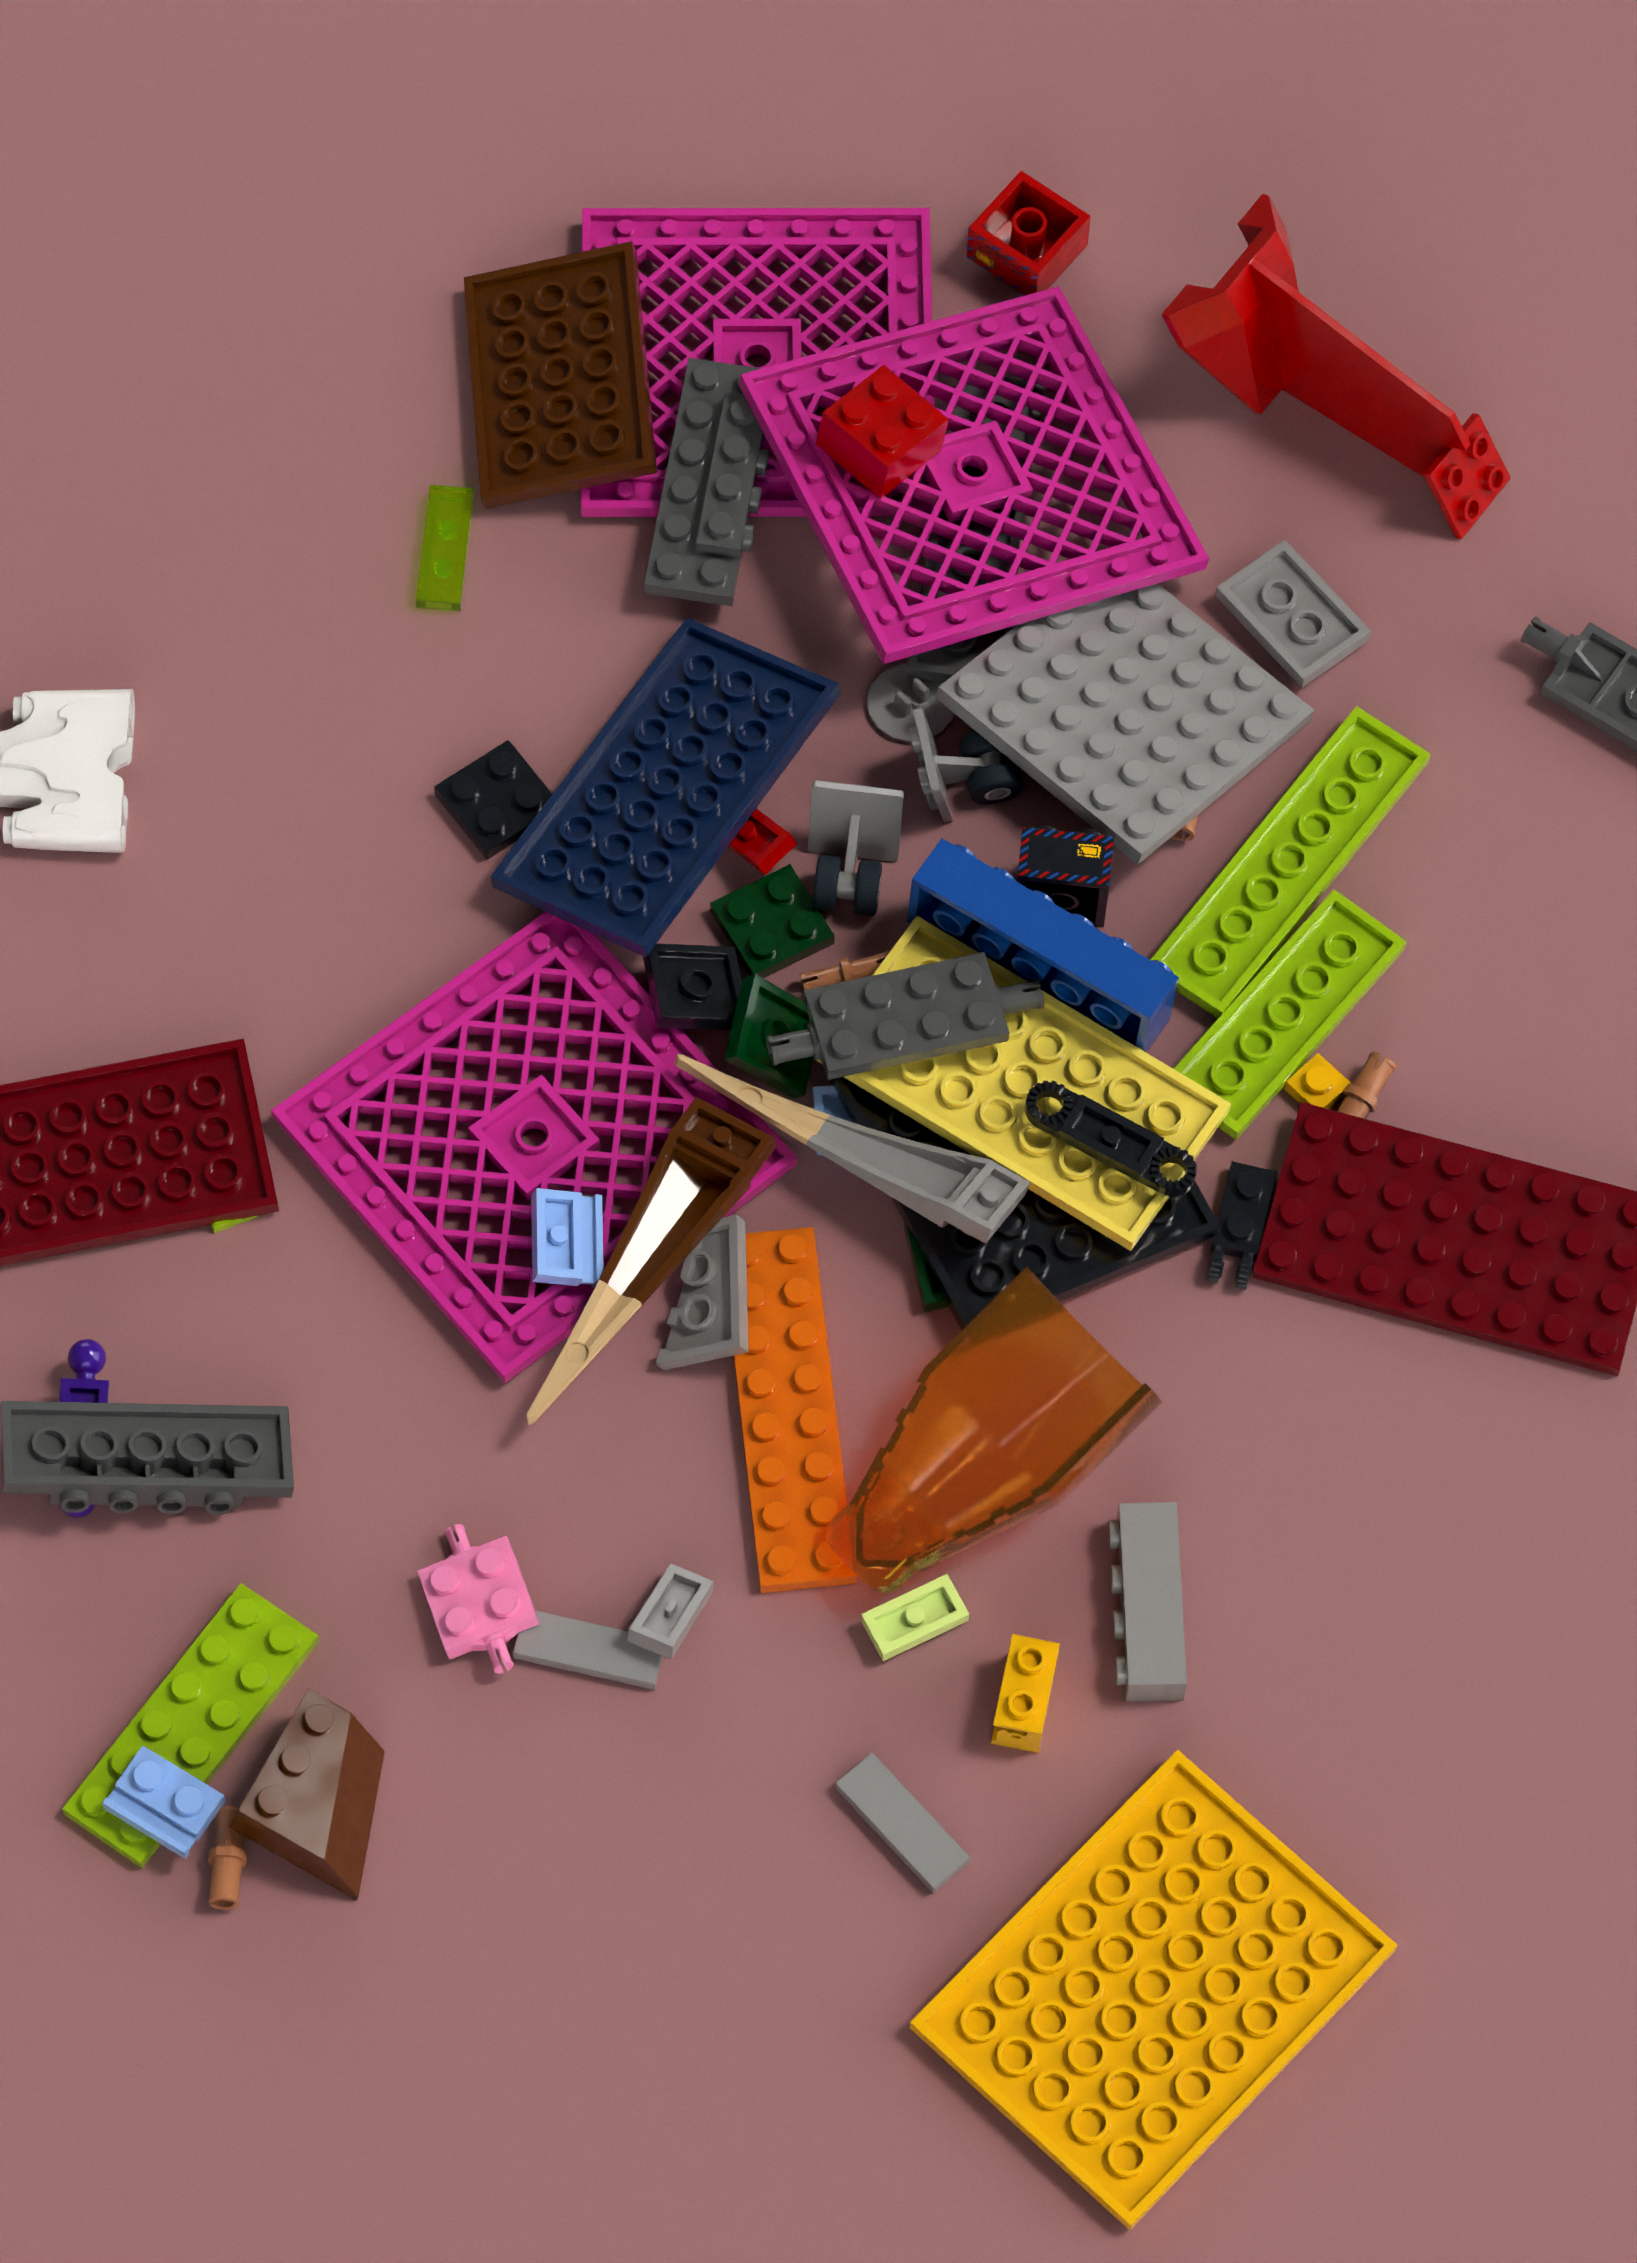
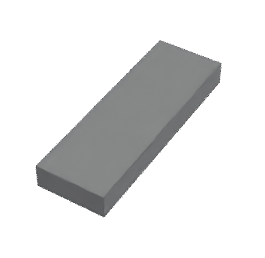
[513,1611,663,1690]
[835,1753,970,1894]

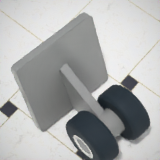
[908,708,1024,823]
[808,780,904,916]

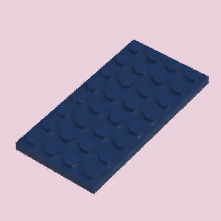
[490,618,840,957]

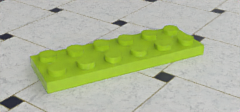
[1174,889,1407,1141]
[62,1583,319,1869]

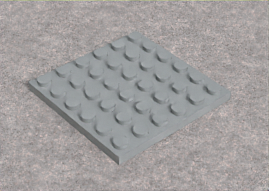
[936,583,1315,865]

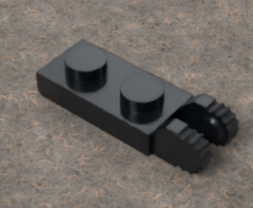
[1207,1161,1277,1290]

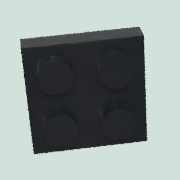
[434,740,552,860]
[643,943,742,1030]

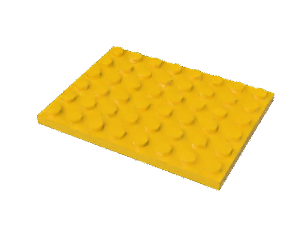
[909,1749,1398,2231]

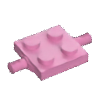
[417,1524,540,1674]

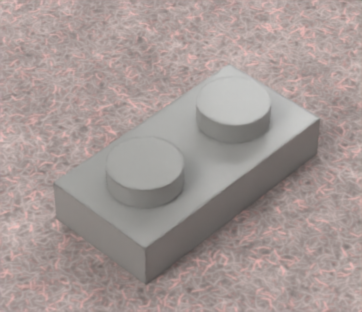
[628,1563,714,1659]

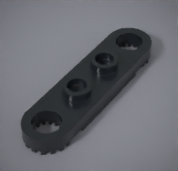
[1025,1080,1197,1197]

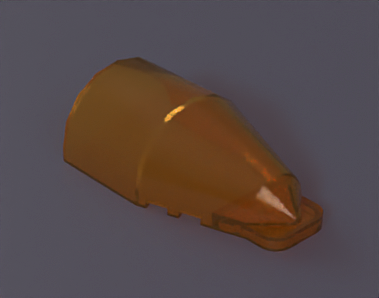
[827,1267,1162,1593]

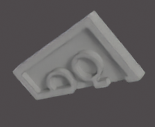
[656,1215,749,1370]

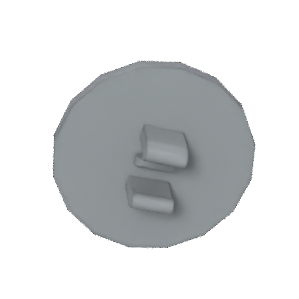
[867,663,955,745]

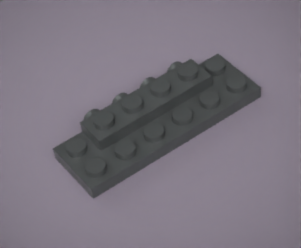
[644,358,769,606]
[0,1401,294,1515]

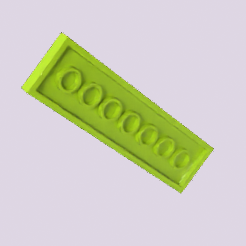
[1150,706,1431,1018]

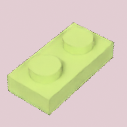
[861,1574,969,1661]

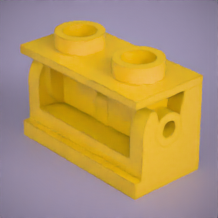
[991,1634,1060,1753]

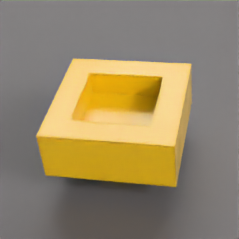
[1284,1053,1351,1109]

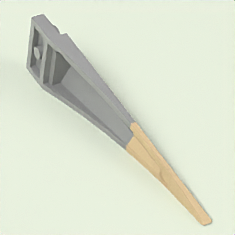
[674,1054,1030,1244]

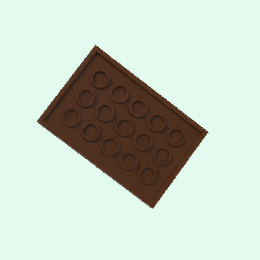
[464,241,657,509]

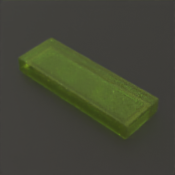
[416,485,474,611]

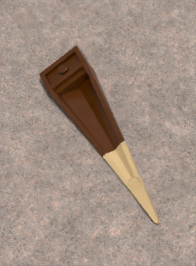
[527,1097,776,1426]

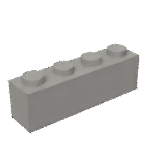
[1108,1502,1187,1702]

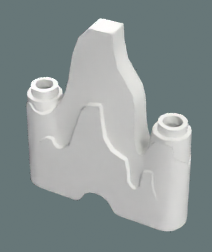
[0,689,135,853]

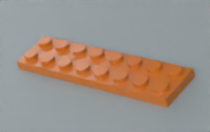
[733,1227,856,1593]

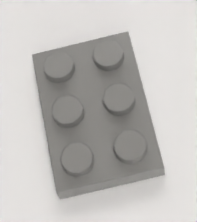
[1215,540,1372,688]

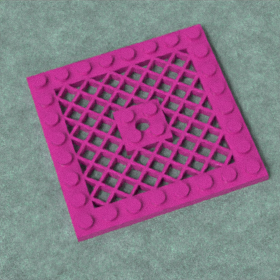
[581,208,934,517]
[739,286,1209,664]
[271,912,797,1384]

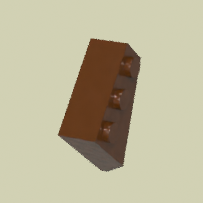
[228,1688,385,1901]

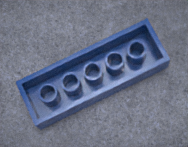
[907,838,1179,1053]

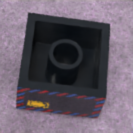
[1017,825,1114,927]

